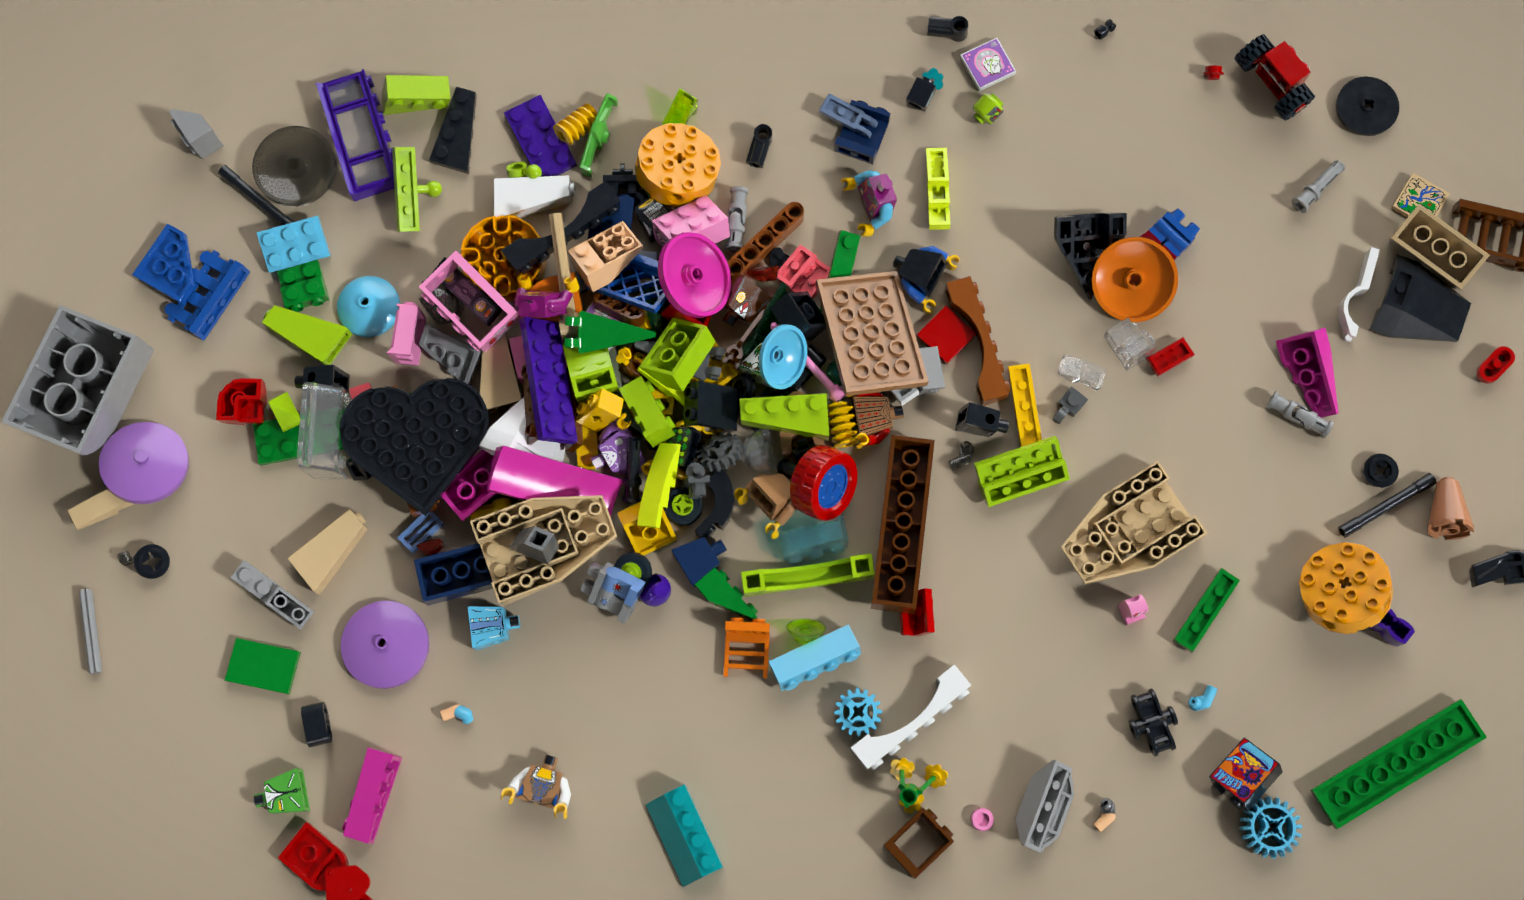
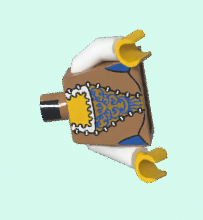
[500,755,571,819]

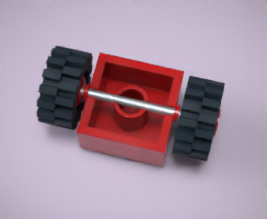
[1234,34,1315,121]

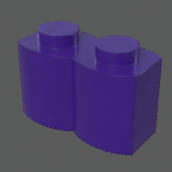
[1368,608,1415,647]

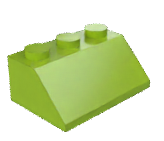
[640,318,716,392]

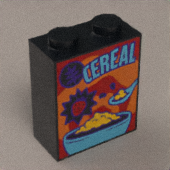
[1209,737,1283,812]

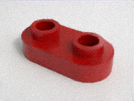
[1476,346,1515,384]

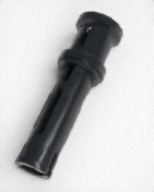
[622,437,642,504]

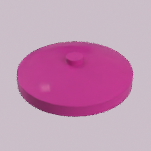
[658,232,731,318]

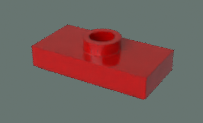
[1146,337,1195,377]

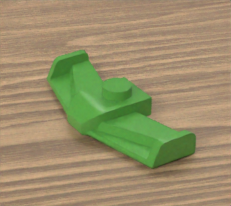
[579,93,618,177]

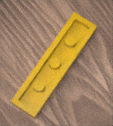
[1008,364,1042,447]

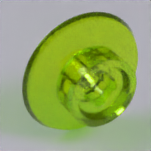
[786,619,826,644]

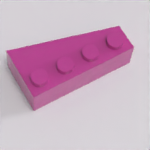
[342,747,402,844]

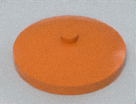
[1092,237,1178,322]

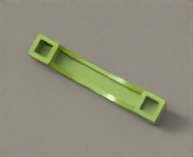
[741,553,875,597]

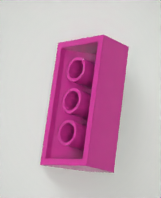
[442,449,497,521]

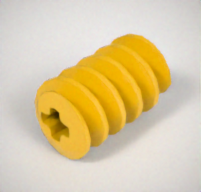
[553,103,597,146]
[827,401,859,449]

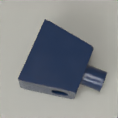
[672,537,727,588]

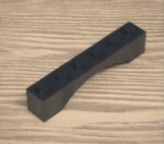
[501,181,621,277]

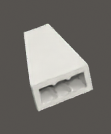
[494,175,575,219]

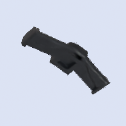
[1469,550,1524,588]

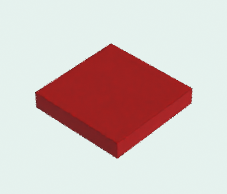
[916,306,976,365]

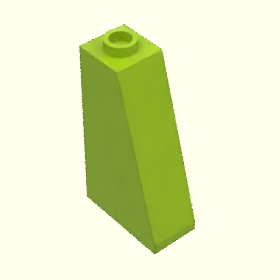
[262,305,353,365]

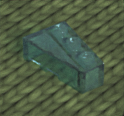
[779,515,849,563]

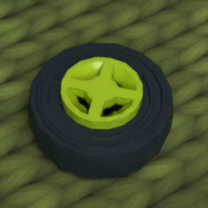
[664,487,703,526]

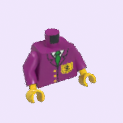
[514,275,580,318]

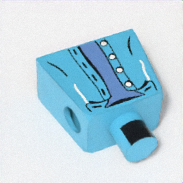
[468,606,521,650]

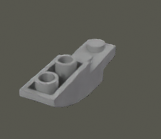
[230,560,314,630]

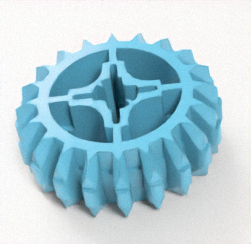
[1239,796,1302,859]

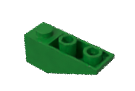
[695,568,758,620]

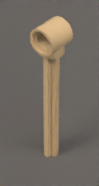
[549,213,579,338]

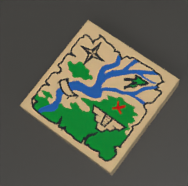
[1391,173,1450,218]

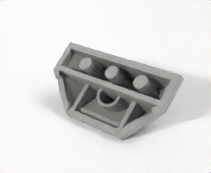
[1015,760,1074,853]

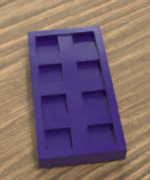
[504,94,577,177]

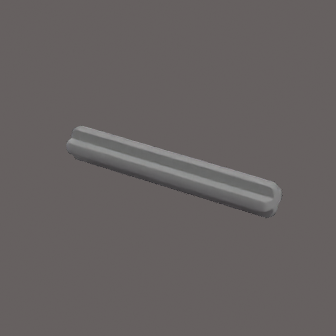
[79,589,102,674]

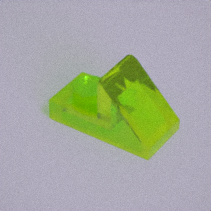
[662,88,698,125]

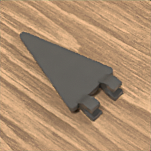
[634,341,725,381]

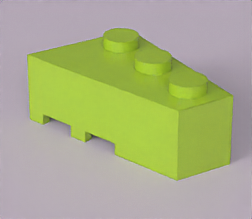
[381,75,450,115]

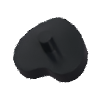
[769,247,790,269]

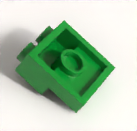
[277,259,330,312]

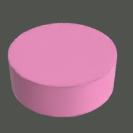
[971,808,994,831]

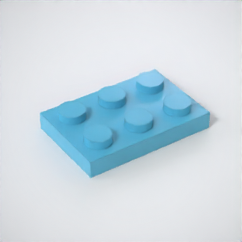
[256,215,331,273]

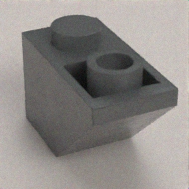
[510,526,559,565]

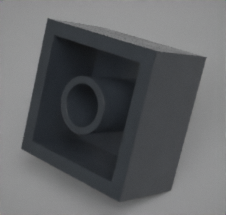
[770,291,827,341]

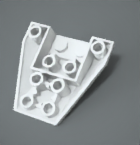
[479,397,565,462]

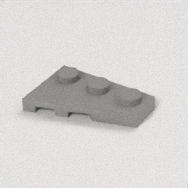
[419,325,482,386]

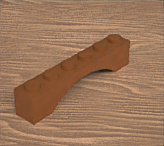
[945,276,1010,406]

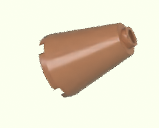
[1427,477,1474,540]

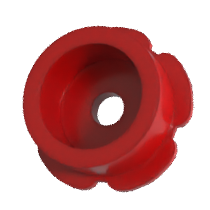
[1203,65,1224,80]

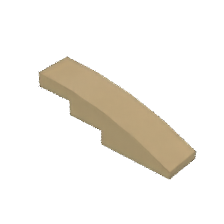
[68,489,134,530]

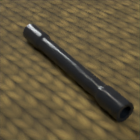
[218,165,295,226]
[1338,473,1437,538]

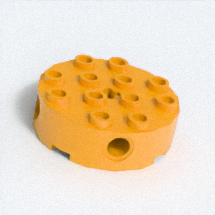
[635,123,721,207]
[461,215,547,302]
[1299,542,1394,634]

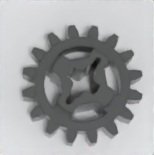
[697,432,744,472]

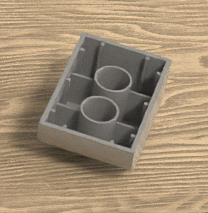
[1,305,154,455]

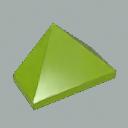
[268,392,303,432]

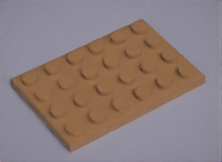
[815,271,929,396]

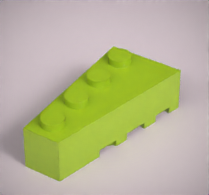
[740,393,829,441]

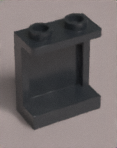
[683,381,738,434]

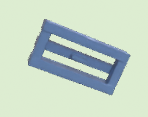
[397,511,444,554]

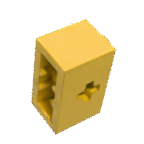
[576,388,624,432]

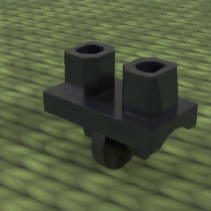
[603,163,642,197]

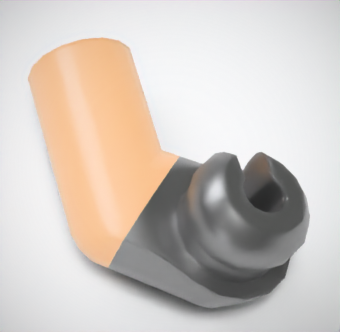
[1093,798,1116,833]

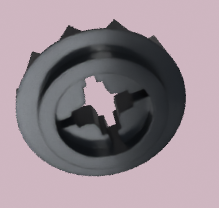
[731,373,756,407]
[1363,454,1399,488]
[134,544,170,579]

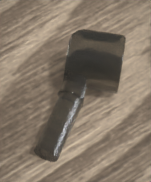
[117,551,151,566]

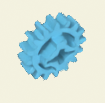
[834,688,882,737]

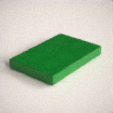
[224,638,301,695]

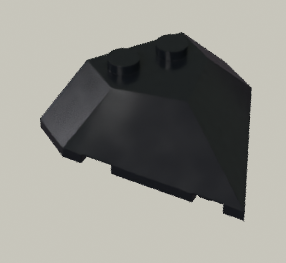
[1054,213,1127,300]

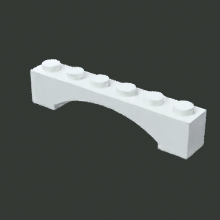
[850,664,971,770]

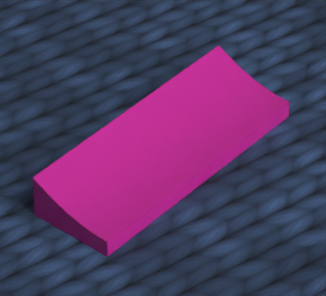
[486,445,623,517]

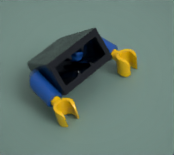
[893,246,960,314]

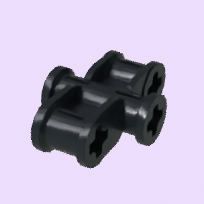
[1128,688,1178,757]

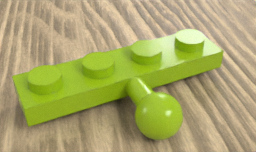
[392,147,442,232]

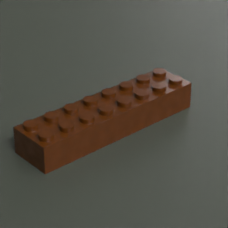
[871,435,935,614]

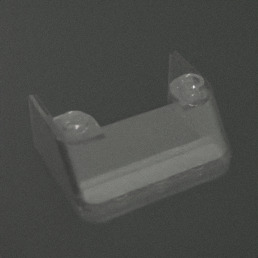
[297,382,352,479]

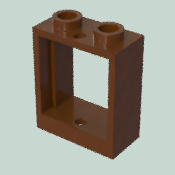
[883,808,954,879]

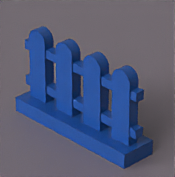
[165,250,250,341]

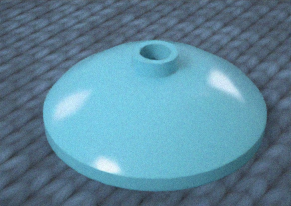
[337,276,400,337]
[759,324,807,389]

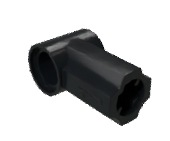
[927,16,969,42]
[746,124,772,168]

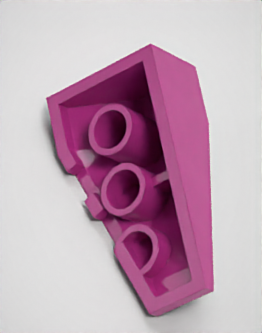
[1276,328,1339,418]

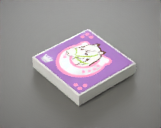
[960,38,1016,92]

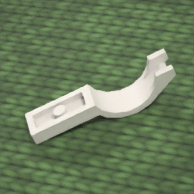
[1338,247,1380,343]

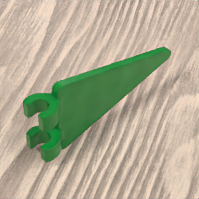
[564,311,656,353]

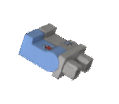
[580,562,646,624]

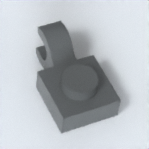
[1053,386,1088,424]

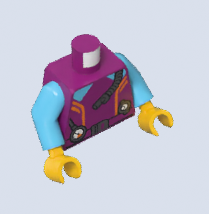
[840,170,897,237]

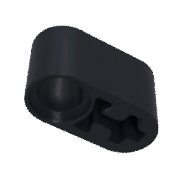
[301,701,333,748]

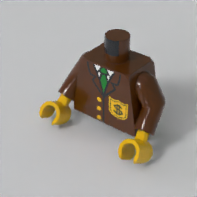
[616,317,657,382]

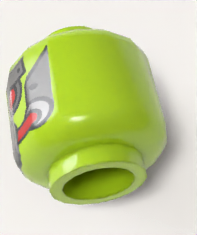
[973,93,1004,124]

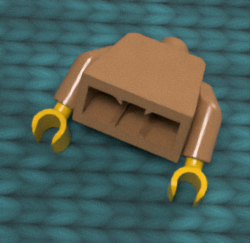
[734,474,796,539]

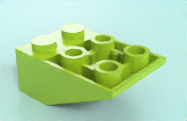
[562,343,620,404]

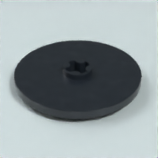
[1336,76,1399,136]

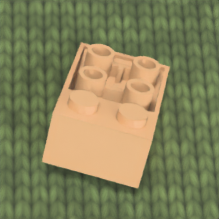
[568,221,643,292]

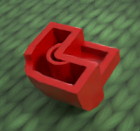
[216,378,267,425]

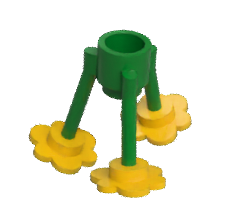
[890,757,948,813]

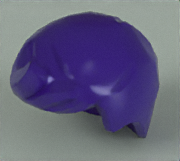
[640,573,671,607]

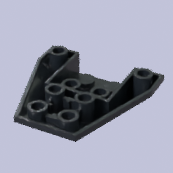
[1369,254,1471,342]

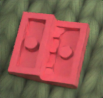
[774,244,830,299]

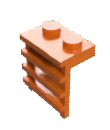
[723,618,770,679]

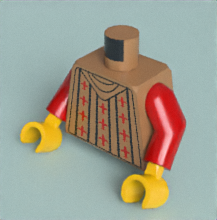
[847,392,904,449]

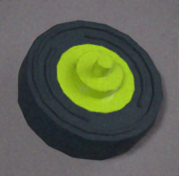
[614,552,652,587]

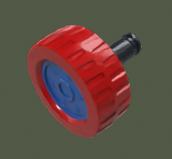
[777,445,858,521]

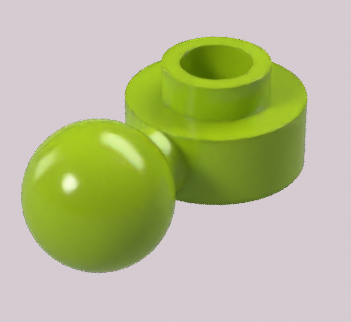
[506,162,542,179]

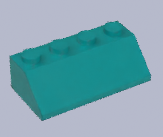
[646,784,723,887]

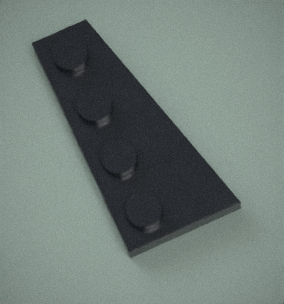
[429,86,477,174]

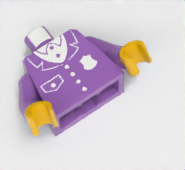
[591,413,653,476]

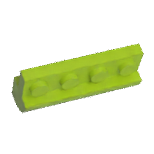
[974,436,1070,507]

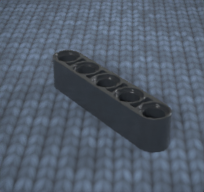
[740,344,827,432]

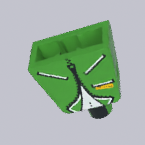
[254,768,310,814]

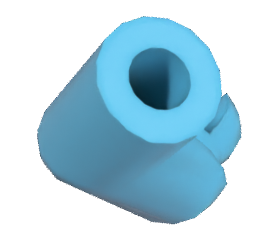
[1188,685,1218,711]

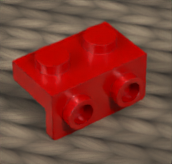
[899,588,935,637]

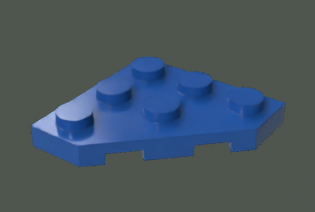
[132,223,195,305]

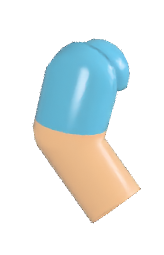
[440,704,473,724]

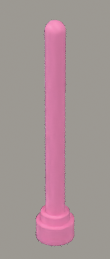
[770,322,845,403]

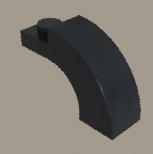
[695,468,735,538]

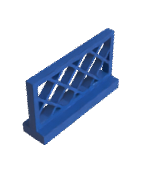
[585,254,667,314]

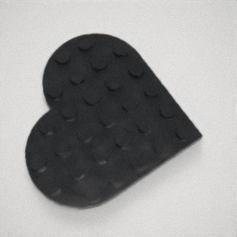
[340,378,489,516]

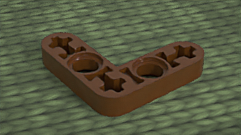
[593,271,645,327]

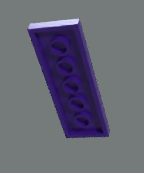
[519,317,578,444]

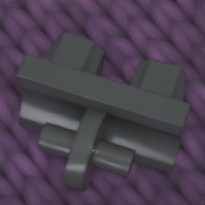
[682,463,710,499]

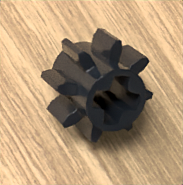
[792,438,814,463]

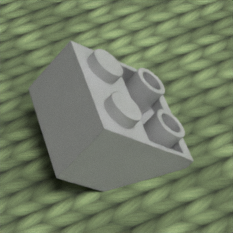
[169,109,223,159]

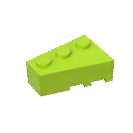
[619,376,676,448]

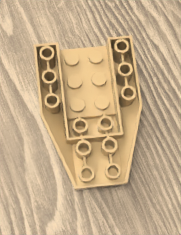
[1061,461,1207,584]
[470,495,617,607]

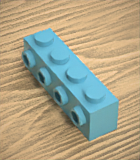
[769,624,861,691]

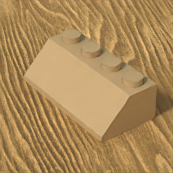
[1390,204,1490,290]

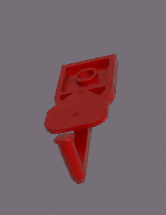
[278,822,373,900]

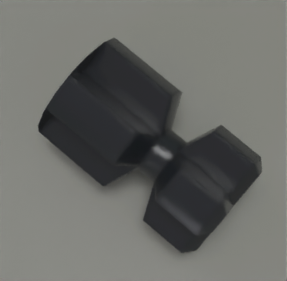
[1094,19,1116,40]

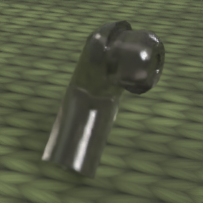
[948,441,974,471]

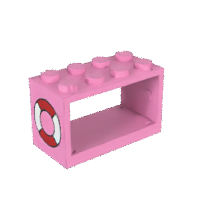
[419,251,521,353]

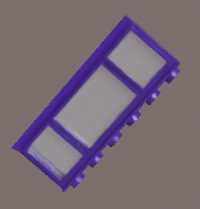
[316,69,395,202]

